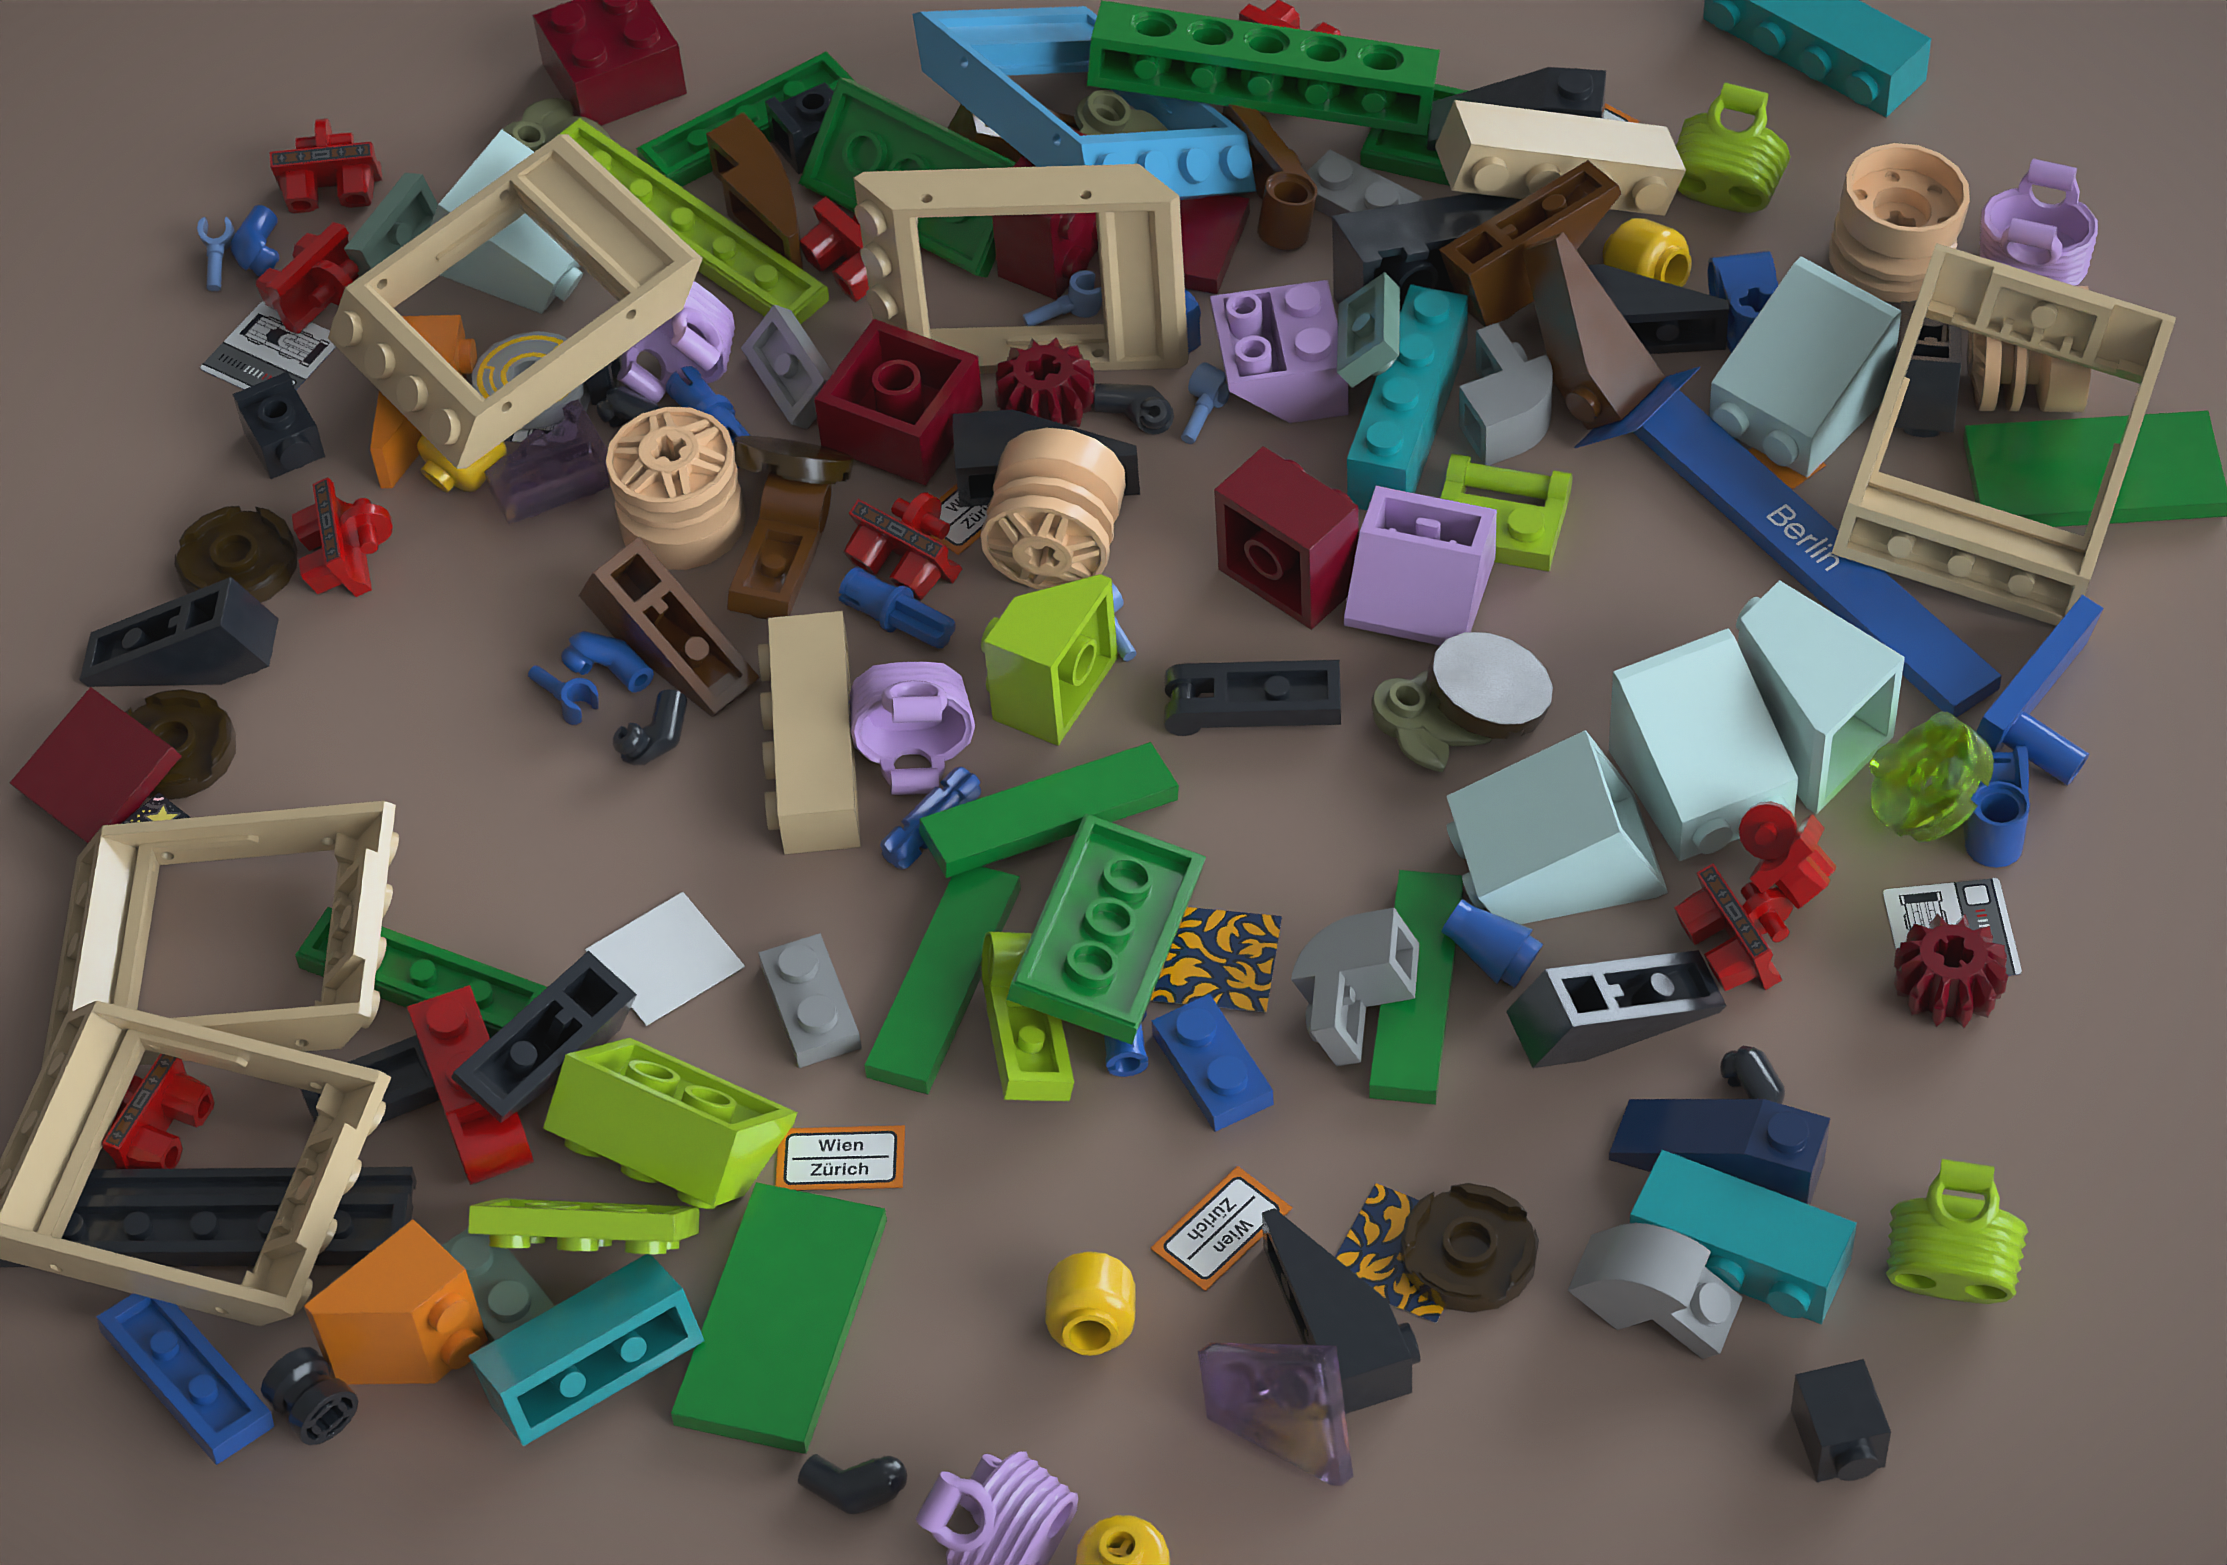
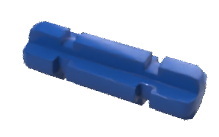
[880,767,981,870]

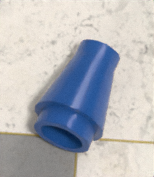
[1441,899,1543,988]

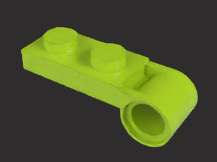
[981,931,1074,1101]

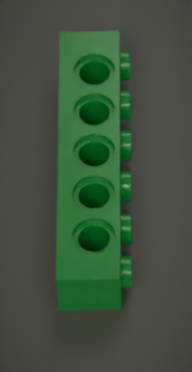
[1087,0,1440,136]

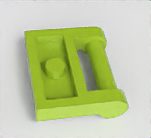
[1440,453,1572,572]

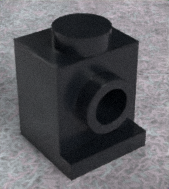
[765,82,834,175]
[232,372,326,479]

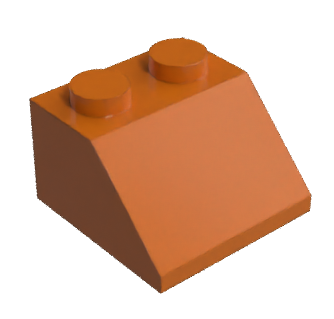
[304,1219,488,1385]

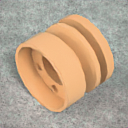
[1829,143,1970,303]
[1967,286,2091,412]
[606,407,746,570]
[981,428,1126,590]

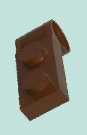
[1222,104,1318,250]
[727,471,832,619]

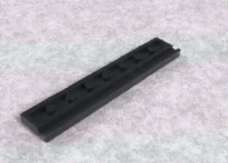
[0,1167,417,1268]

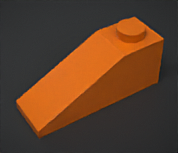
[370,315,477,488]

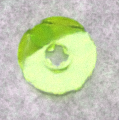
[1870,712,1994,842]

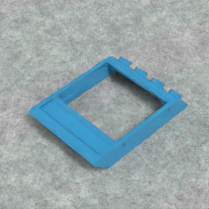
[912,6,1256,200]

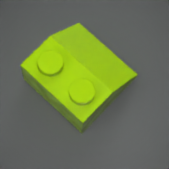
[981,574,1118,746]

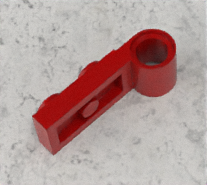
[407,985,534,1185]

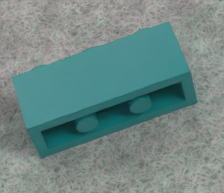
[1630,1150,1857,1324]
[468,1254,705,1446]

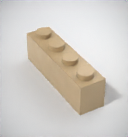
[1435,100,1686,216]
[758,611,861,854]

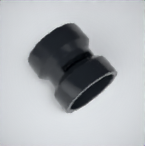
[261,1347,359,1445]

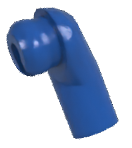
[231,205,280,277]
[561,631,654,693]

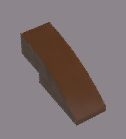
[706,112,803,270]

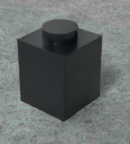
[1791,1359,1891,1482]

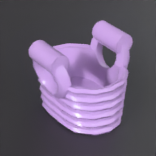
[1980,159,2098,286]
[617,281,735,403]
[849,662,975,795]
[916,1452,1078,1565]

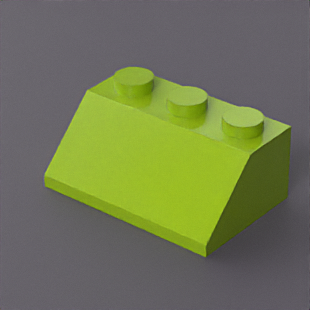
[543,1037,798,1209]

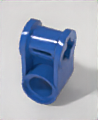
[1707,251,1779,353]
[1957,745,2030,868]

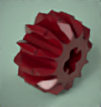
[995,337,1095,427]
[1894,913,2008,1028]

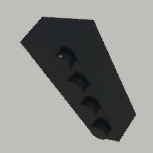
[1332,193,1522,312]

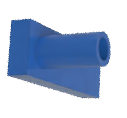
[1970,594,2104,786]

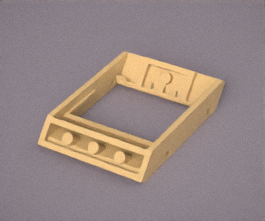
[328,134,703,469]
[854,164,1189,374]
[1831,243,2176,626]
[42,801,399,1067]
[0,1000,391,1327]

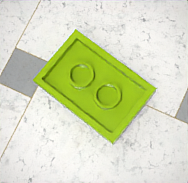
[468,1198,700,1254]

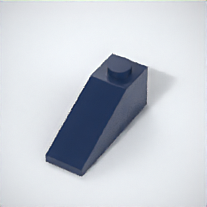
[1609,1099,1830,1205]

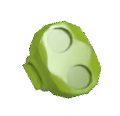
[1676,83,1791,214]
[1886,1159,2028,1304]

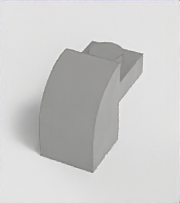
[1459,323,1553,466]
[1291,908,1420,1067]
[1568,1223,1743,1359]

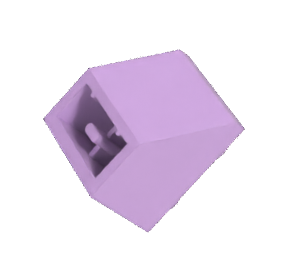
[1210,280,1349,423]
[1344,486,1497,646]

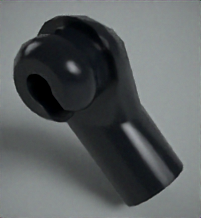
[1094,383,1174,435]
[597,386,660,427]
[613,689,688,766]
[1720,1045,1785,1104]
[798,1454,908,1514]

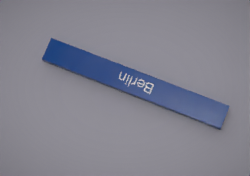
[1633,390,2002,720]

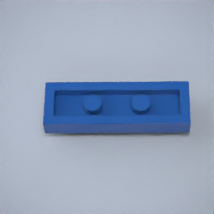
[96,1293,274,1465]

